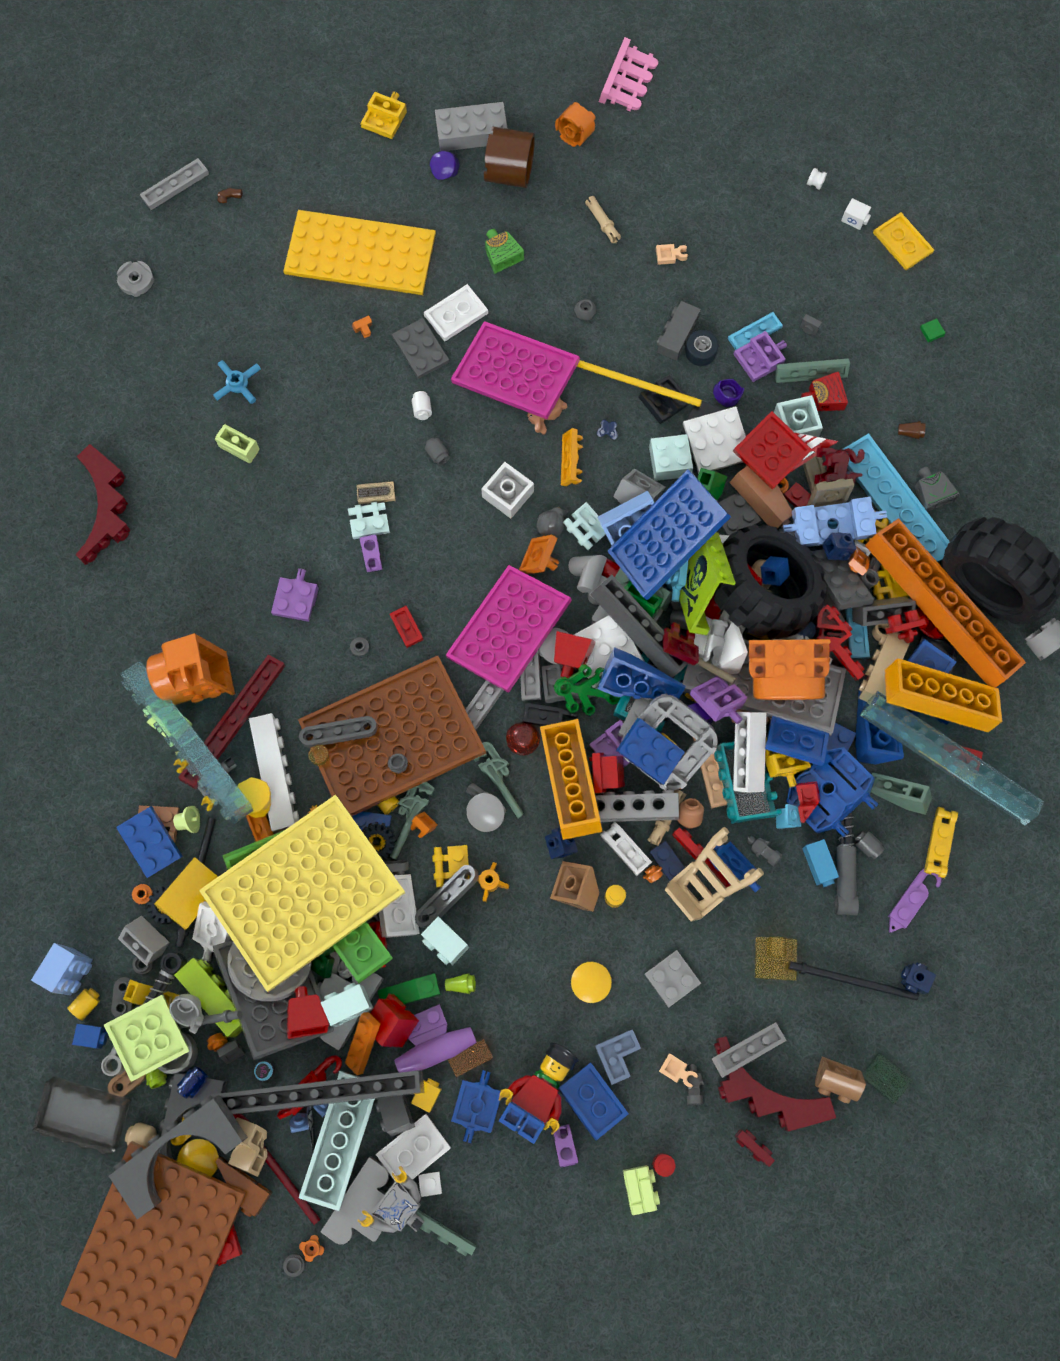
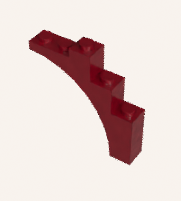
[76,444,131,565]
[714,1036,836,1132]

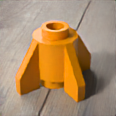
[470,862,509,902]

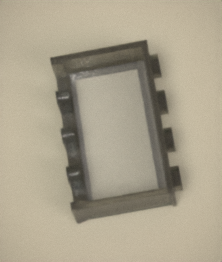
[33,1077,131,1155]

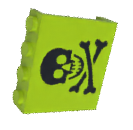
[679,532,735,635]

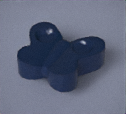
[597,419,618,439]

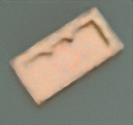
[448,1039,493,1077]

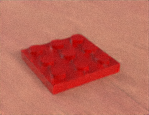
[733,411,812,490]

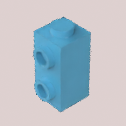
[802,839,839,887]

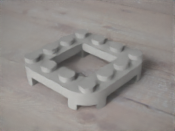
[622,694,717,790]

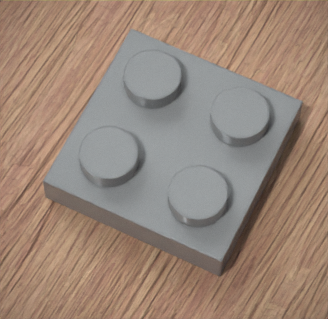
[644,950,701,1008]

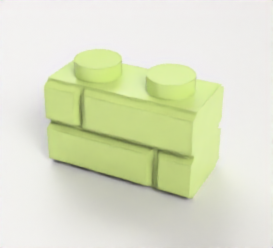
[215,424,259,464]
[623,1165,660,1215]

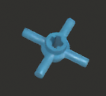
[213,360,261,404]

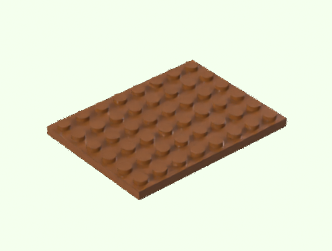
[298,656,486,817]
[61,1141,246,1358]

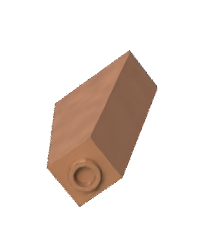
[729,466,792,529]

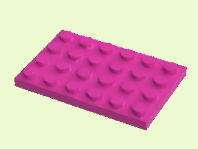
[451,321,580,419]
[446,565,572,693]

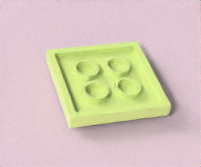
[104,994,190,1082]

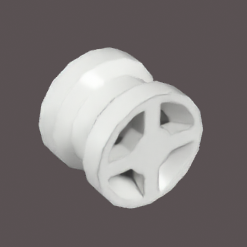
[807,168,827,190]

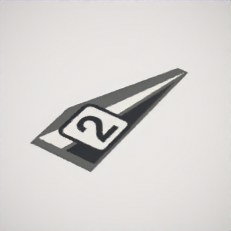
[306,1106,314,1152]

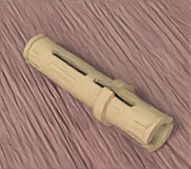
[585,196,621,243]
[648,789,686,846]

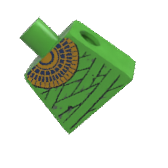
[485,229,524,274]

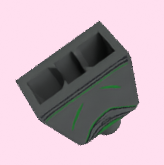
[915,467,960,512]

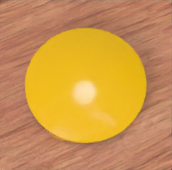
[571,962,611,1003]
[177,1139,219,1177]

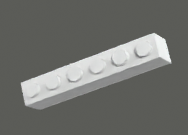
[249,713,300,834]

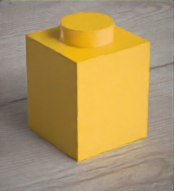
[411,1078,442,1113]

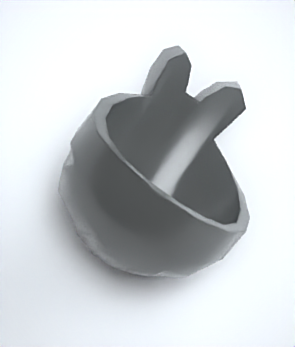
[537,507,568,537]

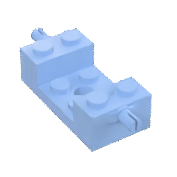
[783,497,887,547]

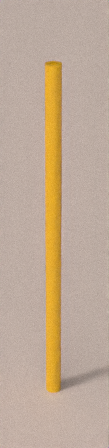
[577,360,702,407]

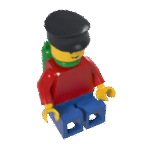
[499,1042,579,1144]

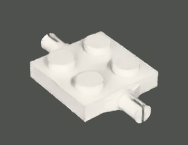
[192,902,231,961]

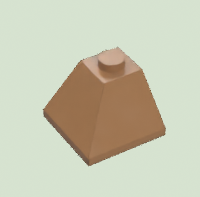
[550,861,599,912]

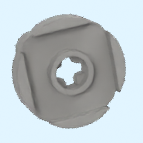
[117,261,154,297]

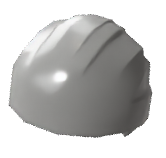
[170,994,204,1034]

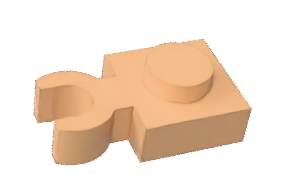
[656,244,688,265]
[659,1053,698,1088]

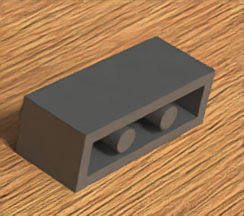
[656,301,701,361]
[852,597,916,626]

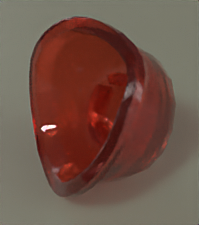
[506,723,540,756]

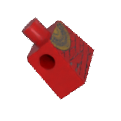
[801,372,848,411]

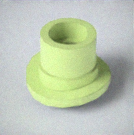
[173,806,200,833]

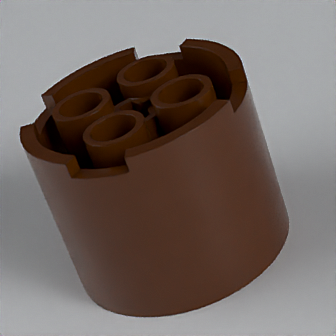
[484,126,535,188]

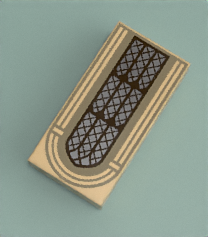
[357,482,395,504]

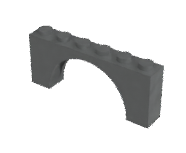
[159,1073,227,1159]
[109,1095,248,1219]

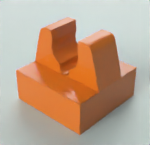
[352,315,372,338]
[410,812,438,838]

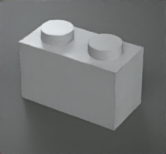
[118,916,170,966]

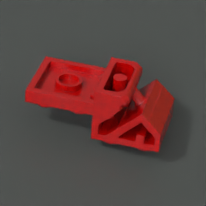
[815,605,864,681]

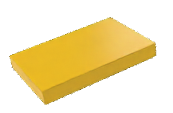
[873,212,934,270]
[154,857,218,930]

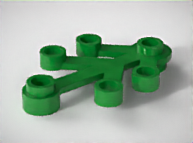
[554,664,621,716]

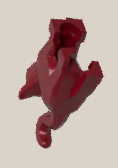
[814,448,865,484]

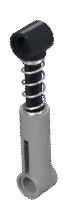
[101,952,187,1076]

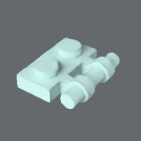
[348,502,390,539]
[563,502,606,550]

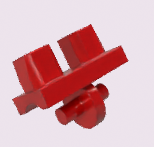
[885,610,926,643]

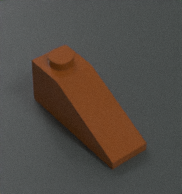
[215,1157,273,1217]

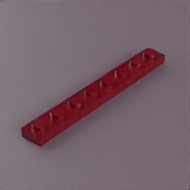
[178,655,285,789]

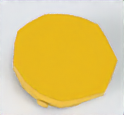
[233,777,271,818]

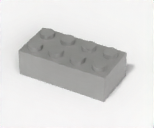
[435,102,507,151]

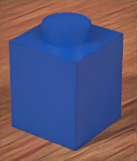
[760,556,790,586]
[72,1024,108,1049]

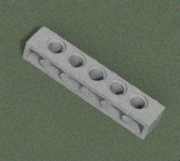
[595,790,680,822]

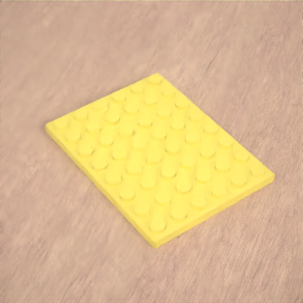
[199,795,405,992]

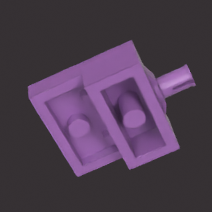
[734,331,787,382]
[271,568,319,622]
[690,676,748,724]
[589,720,631,767]

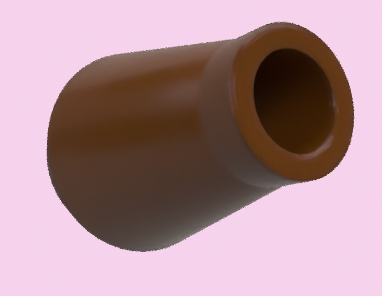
[898,421,926,439]

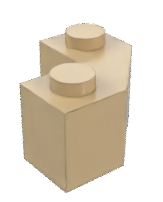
[228,1117,267,1177]

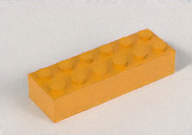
[885,658,1002,732]
[540,719,602,840]

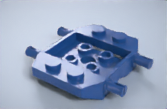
[785,747,878,837]

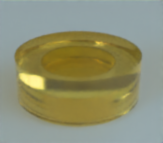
[309,745,329,766]

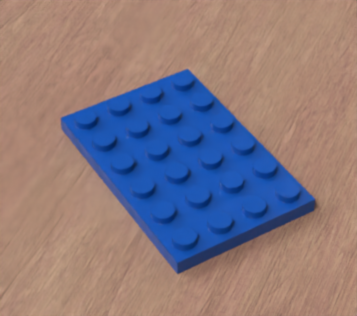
[608,469,731,600]

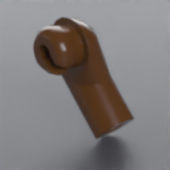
[217,188,243,203]

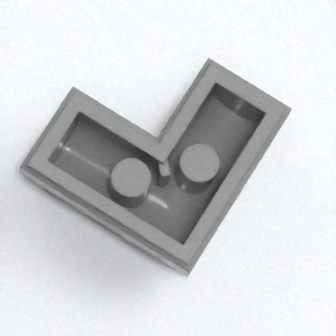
[568,555,607,593]

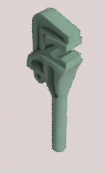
[474,742,524,819]
[389,782,435,860]

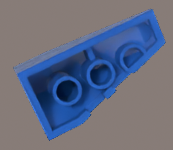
[598,647,685,699]
[855,684,904,765]

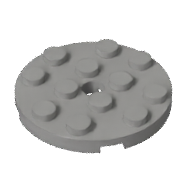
[227,942,311,1002]

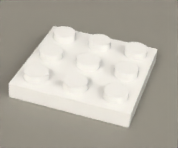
[683,407,746,474]
[574,615,645,688]

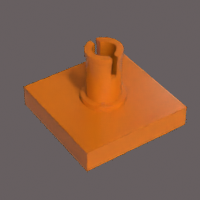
[519,535,559,574]

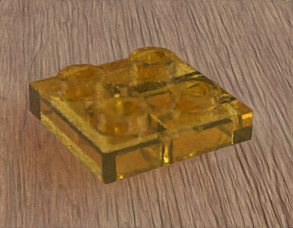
[755,937,797,981]

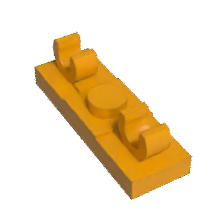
[561,428,583,486]

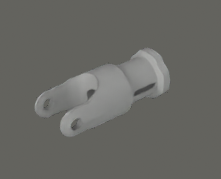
[703,619,728,666]

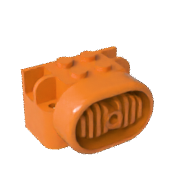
[146,633,235,705]
[748,639,830,700]

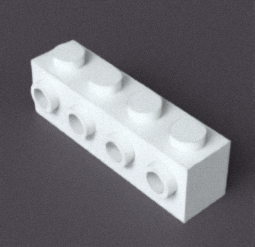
[733,712,766,792]

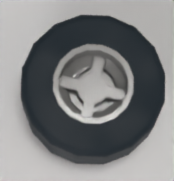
[685,330,719,366]

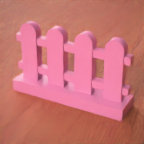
[599,37,658,111]

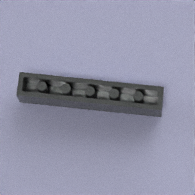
[590,575,688,678]

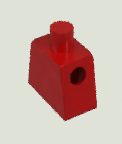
[554,631,596,678]
[287,986,329,1039]

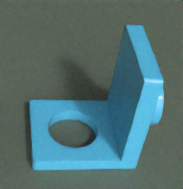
[776,804,801,829]

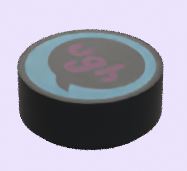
[253,1060,275,1082]

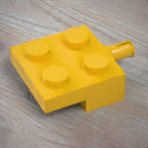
[361,92,407,139]
[765,738,811,788]

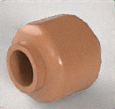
[678,798,704,829]

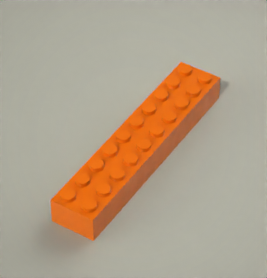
[865,518,1026,688]

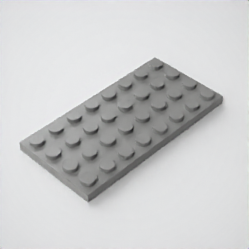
[682,633,846,736]

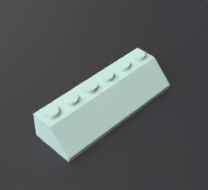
[299,1071,375,1211]

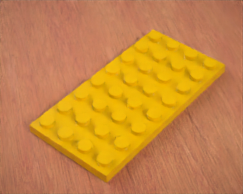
[284,210,436,295]

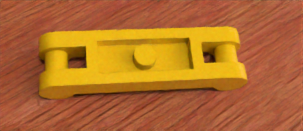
[924,807,958,878]

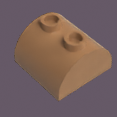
[815,1057,866,1104]

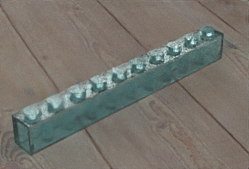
[120,661,254,824]
[860,691,1044,825]

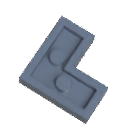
[595,1029,641,1085]

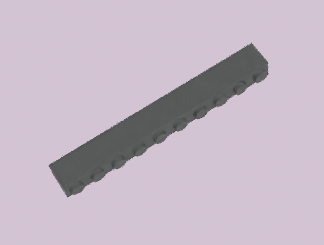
[211,1070,425,1115]

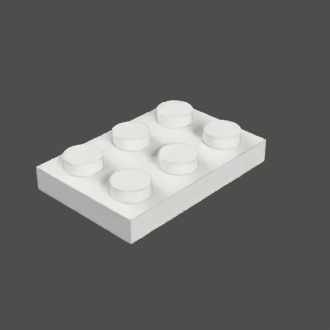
[424,284,488,342]
[379,874,420,938]
[376,1114,451,1181]

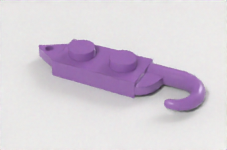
[888,869,942,933]

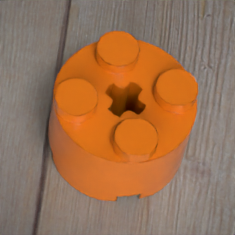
[555,102,595,147]

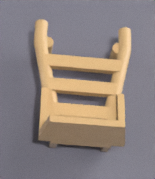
[665,827,764,922]

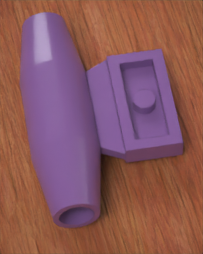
[394,1004,477,1073]

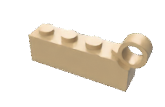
[859,623,910,708]

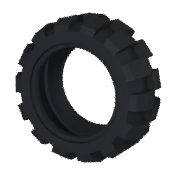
[943,517,1060,625]
[714,525,826,639]

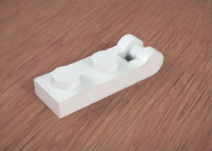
[600,822,652,876]

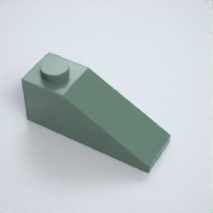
[871,772,932,815]

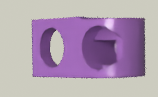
[360,535,382,572]
[554,1124,578,1168]

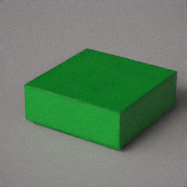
[920,319,945,343]

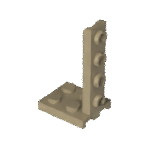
[803,456,854,507]

